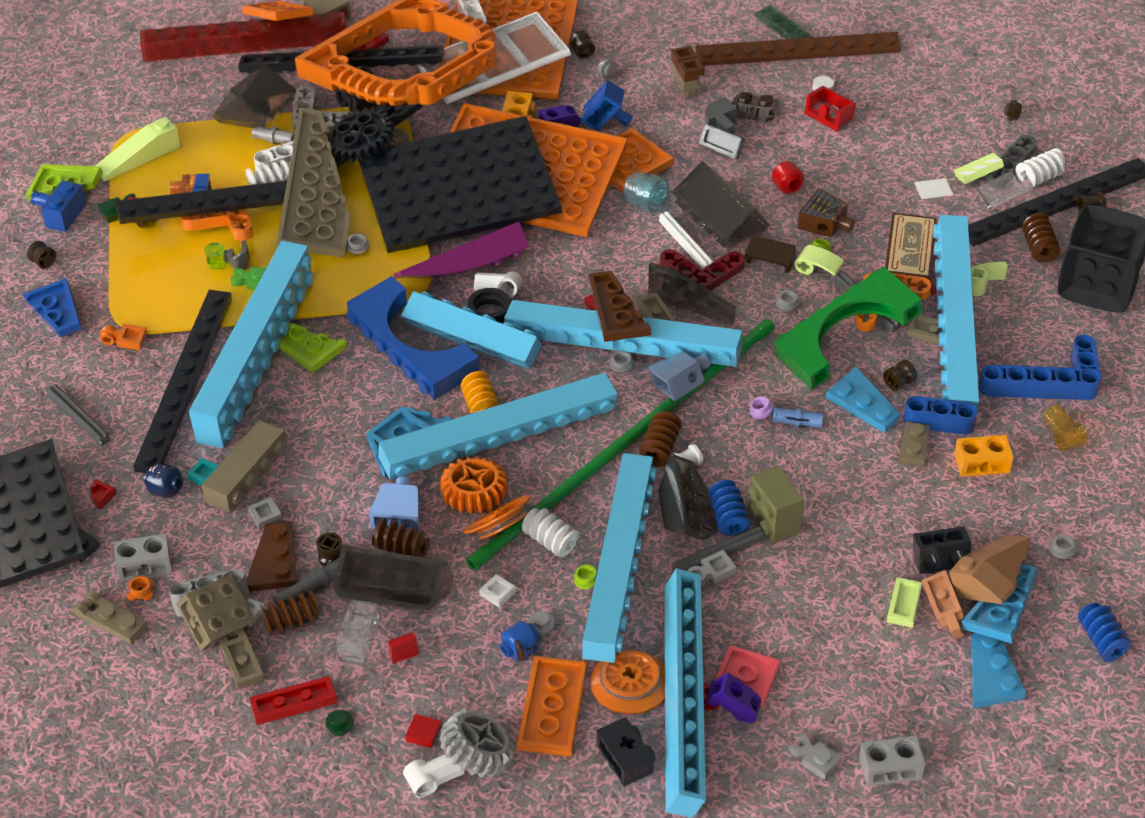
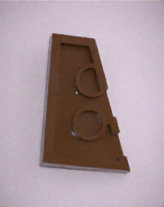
[246,521,297,592]

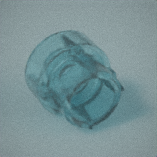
[624,172,669,214]

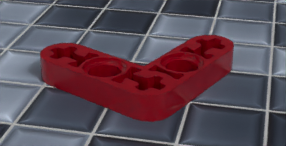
[660,249,745,294]

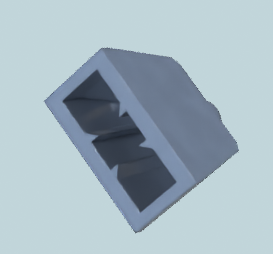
[648,352,710,401]

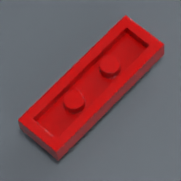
[249,676,337,725]

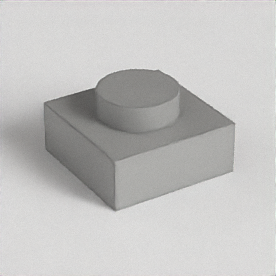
[248,497,283,530]

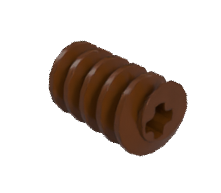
[1022,213,1060,262]
[639,411,682,467]
[372,517,430,563]
[260,590,319,636]

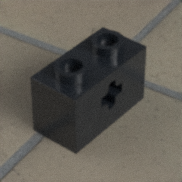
[596,717,656,787]

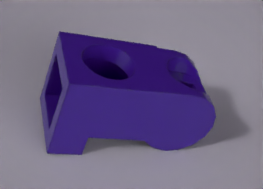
[538,105,581,127]
[706,672,762,723]

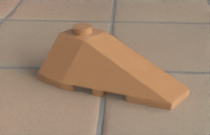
[949,534,1031,605]

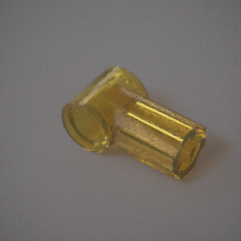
[1043,404,1087,451]

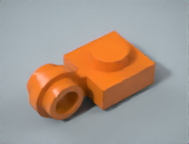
[99,324,147,351]

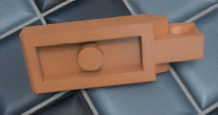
[921,569,965,640]

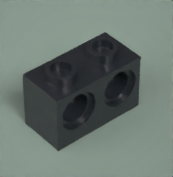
[913,526,971,574]

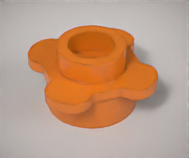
[127,576,155,601]

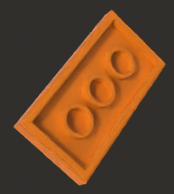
[242,0,314,21]
[516,656,588,757]

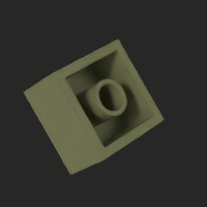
[747,465,804,543]

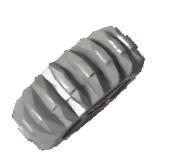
[439,709,515,778]

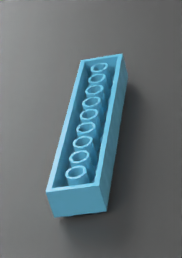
[189,241,314,449]

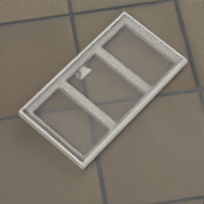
[416,12,571,105]

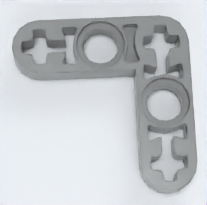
[292,85,348,132]

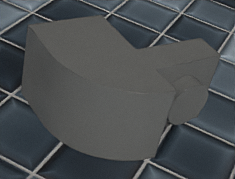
[705,97,737,134]

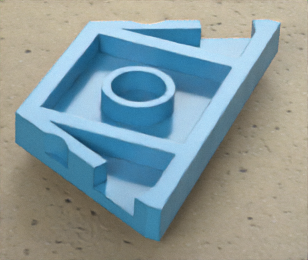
[366,406,452,477]

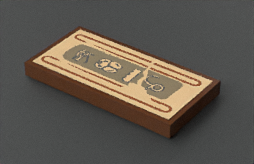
[885,213,937,279]

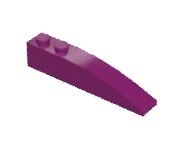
[393,222,529,278]

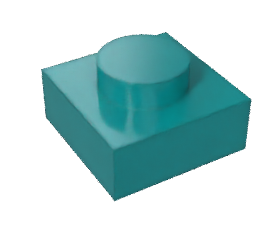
[187,458,219,486]

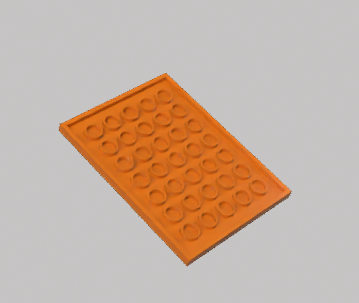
[439,0,579,100]
[449,103,628,237]

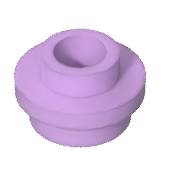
[749,397,774,419]

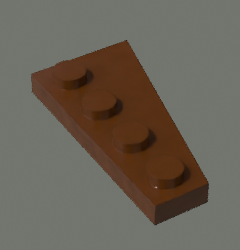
[588,271,651,342]

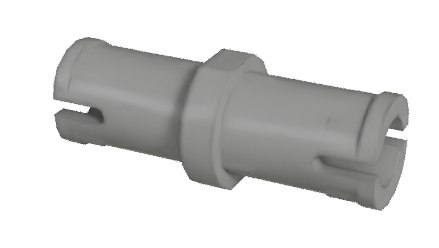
[252,125,295,144]

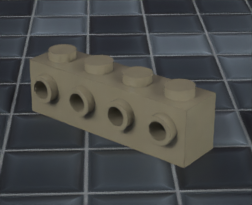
[202,420,287,513]

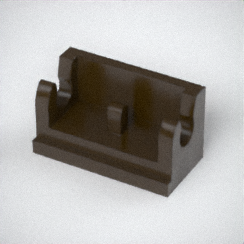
[745,235,796,273]

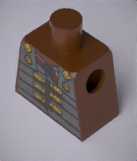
[797,189,855,237]

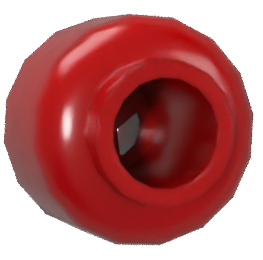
[771,161,804,194]

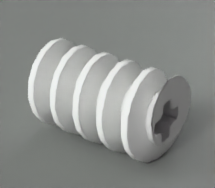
[1016,148,1065,188]
[246,160,290,185]
[522,508,579,558]

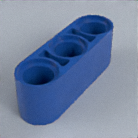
[903,396,978,435]

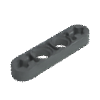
[986,135,1037,189]

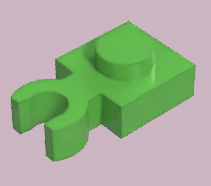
[231,267,266,290]

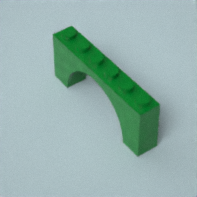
[774,266,922,389]

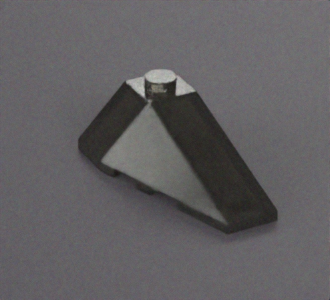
[648,262,736,325]

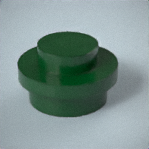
[325,710,353,736]

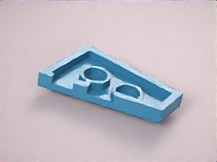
[826,366,900,433]
[971,633,1026,709]

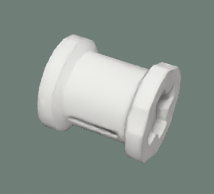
[670,444,703,474]

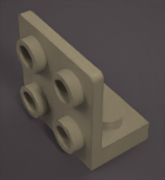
[176,575,255,651]

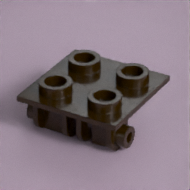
[731,92,778,122]

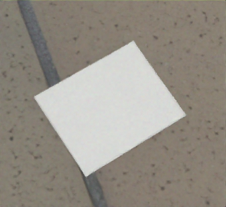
[914,178,953,199]

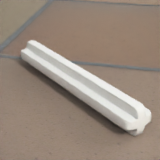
[659,212,714,269]

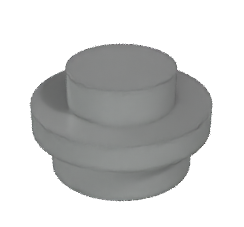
[597,59,617,80]
[346,234,369,254]
[776,290,799,311]
[610,351,634,373]
[1049,535,1076,559]
[528,611,555,636]

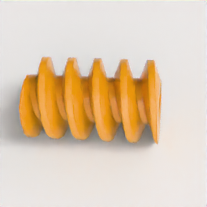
[461,371,500,414]

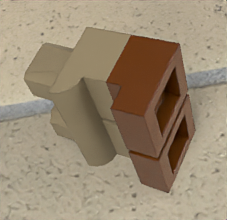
[671,45,705,97]

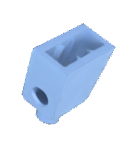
[369,476,420,533]

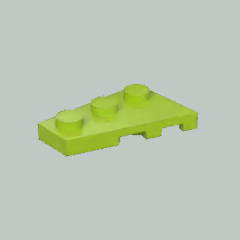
[25,164,103,201]
[279,322,348,373]

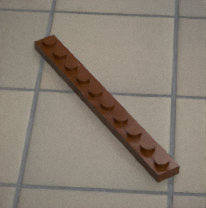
[695,32,901,66]

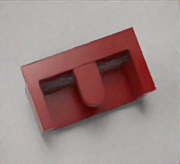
[804,86,856,132]

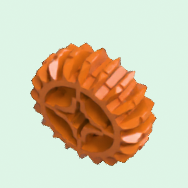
[440,455,508,515]

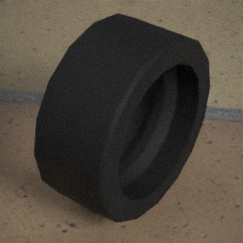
[467,288,511,324]

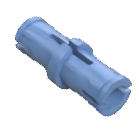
[772,407,823,428]

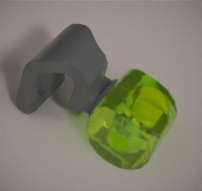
[204,240,250,270]

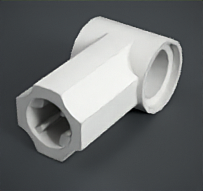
[474,271,523,298]
[403,754,465,798]

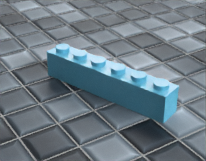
[401,291,542,370]

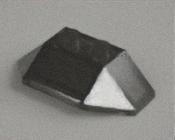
[658,454,718,541]

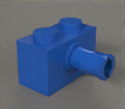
[580,79,633,131]
[31,180,87,232]

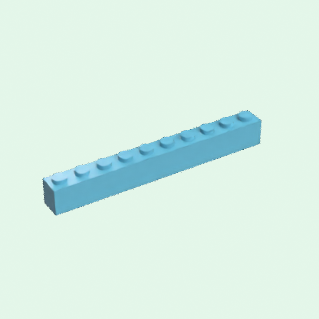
[933,215,979,408]
[504,300,742,367]
[378,373,618,480]
[582,453,657,663]
[664,568,706,818]

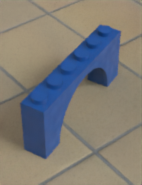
[346,276,480,400]

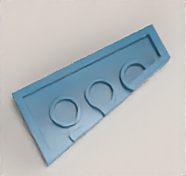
[962,563,1037,643]

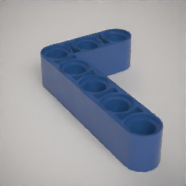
[978,334,1101,400]

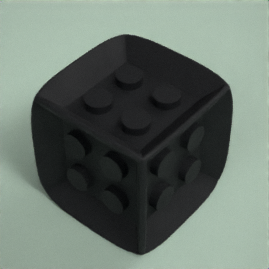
[1058,205,1145,313]

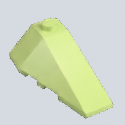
[95,117,180,181]

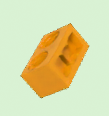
[502,91,536,118]
[954,435,1013,477]

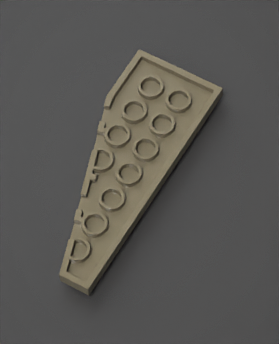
[276,107,350,258]

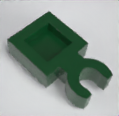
[98,193,136,223]

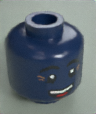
[144,463,183,498]

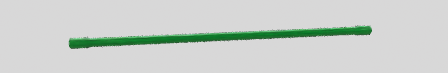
[466,319,775,571]

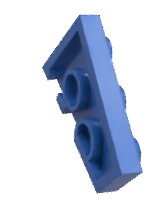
[22,278,82,337]

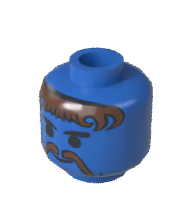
[500,621,541,661]

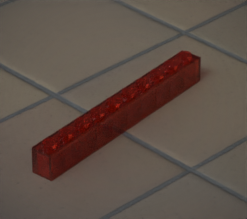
[140,12,346,62]

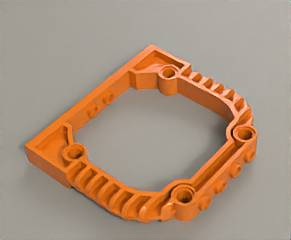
[295,0,497,106]

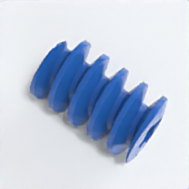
[708,480,751,536]
[1077,603,1132,662]

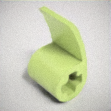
[794,245,844,276]
[971,262,1008,296]

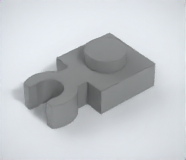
[688,550,737,587]
[789,734,842,780]

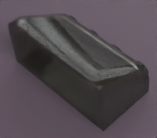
[213,64,297,129]
[671,161,770,248]
[333,545,454,614]

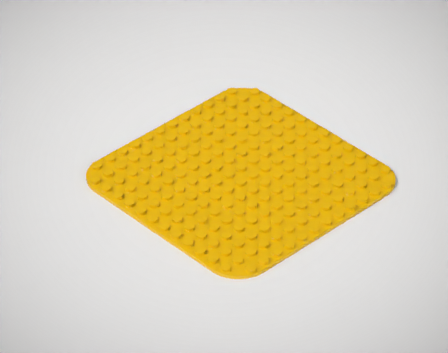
[109,107,432,334]

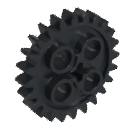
[326,107,395,163]

